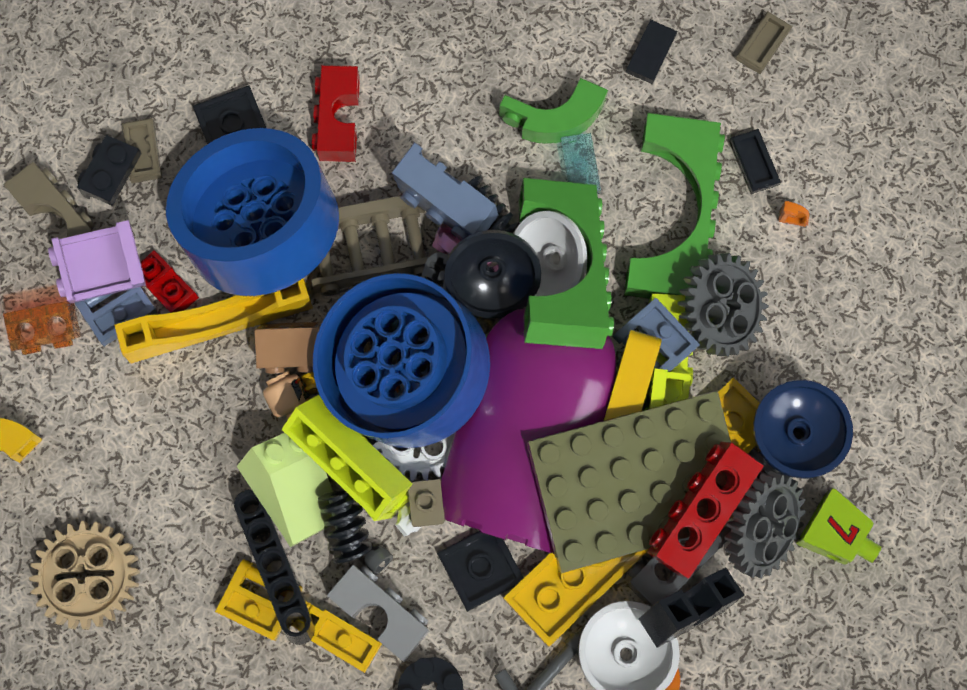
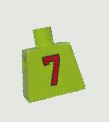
[796,488,882,565]

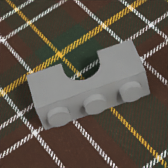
[327,565,430,662]

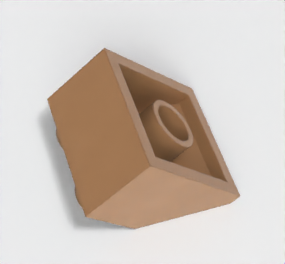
[254,322,322,374]

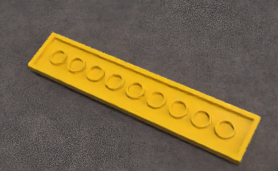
[503,377,760,648]

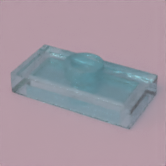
[560,133,601,194]

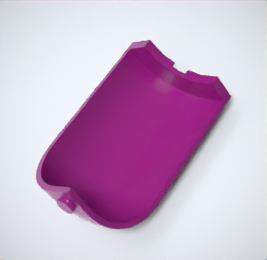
[441,307,616,554]

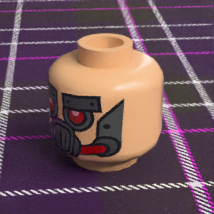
[263,371,310,419]

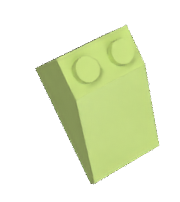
[237,433,333,547]

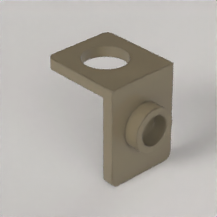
[408,479,445,527]

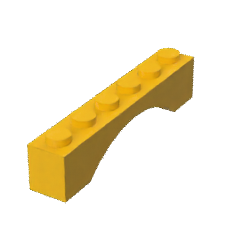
[114,278,313,364]

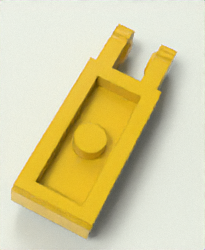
[291,601,382,673]

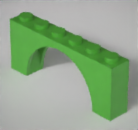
[624,113,725,299]
[518,178,614,349]

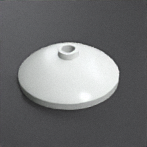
[514,211,587,296]
[578,601,680,690]

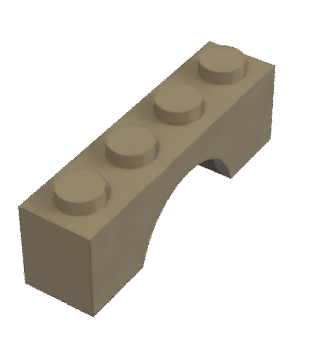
[3,162,95,238]

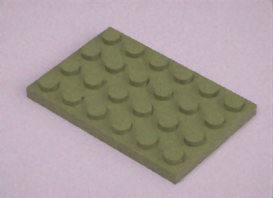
[526,391,738,573]

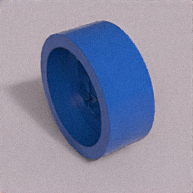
[166,128,339,296]
[313,273,490,448]

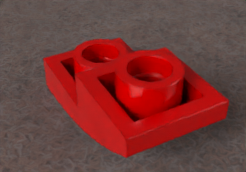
[141,250,199,313]

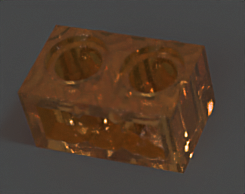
[3,301,81,355]

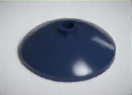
[753,380,853,479]

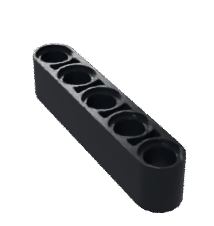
[234,489,315,645]

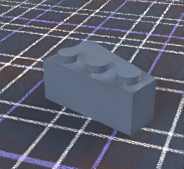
[392,143,499,241]

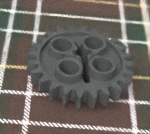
[678,253,769,356]
[725,471,806,578]

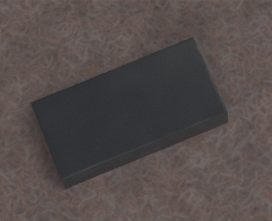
[626,19,678,85]
[729,129,781,194]

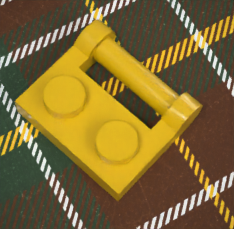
[215,559,303,641]

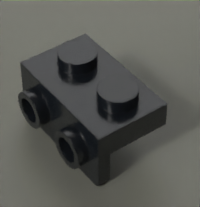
[77,135,142,206]

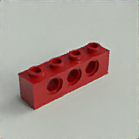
[647,442,764,579]

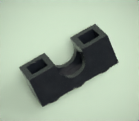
[639,567,745,648]

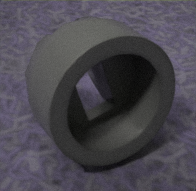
[364,545,393,575]

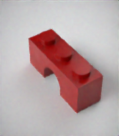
[312,65,360,162]

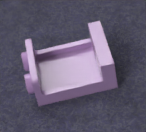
[48,220,146,304]

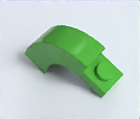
[499,78,608,144]

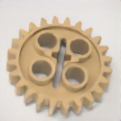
[29,521,140,630]

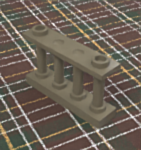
[311,196,429,296]

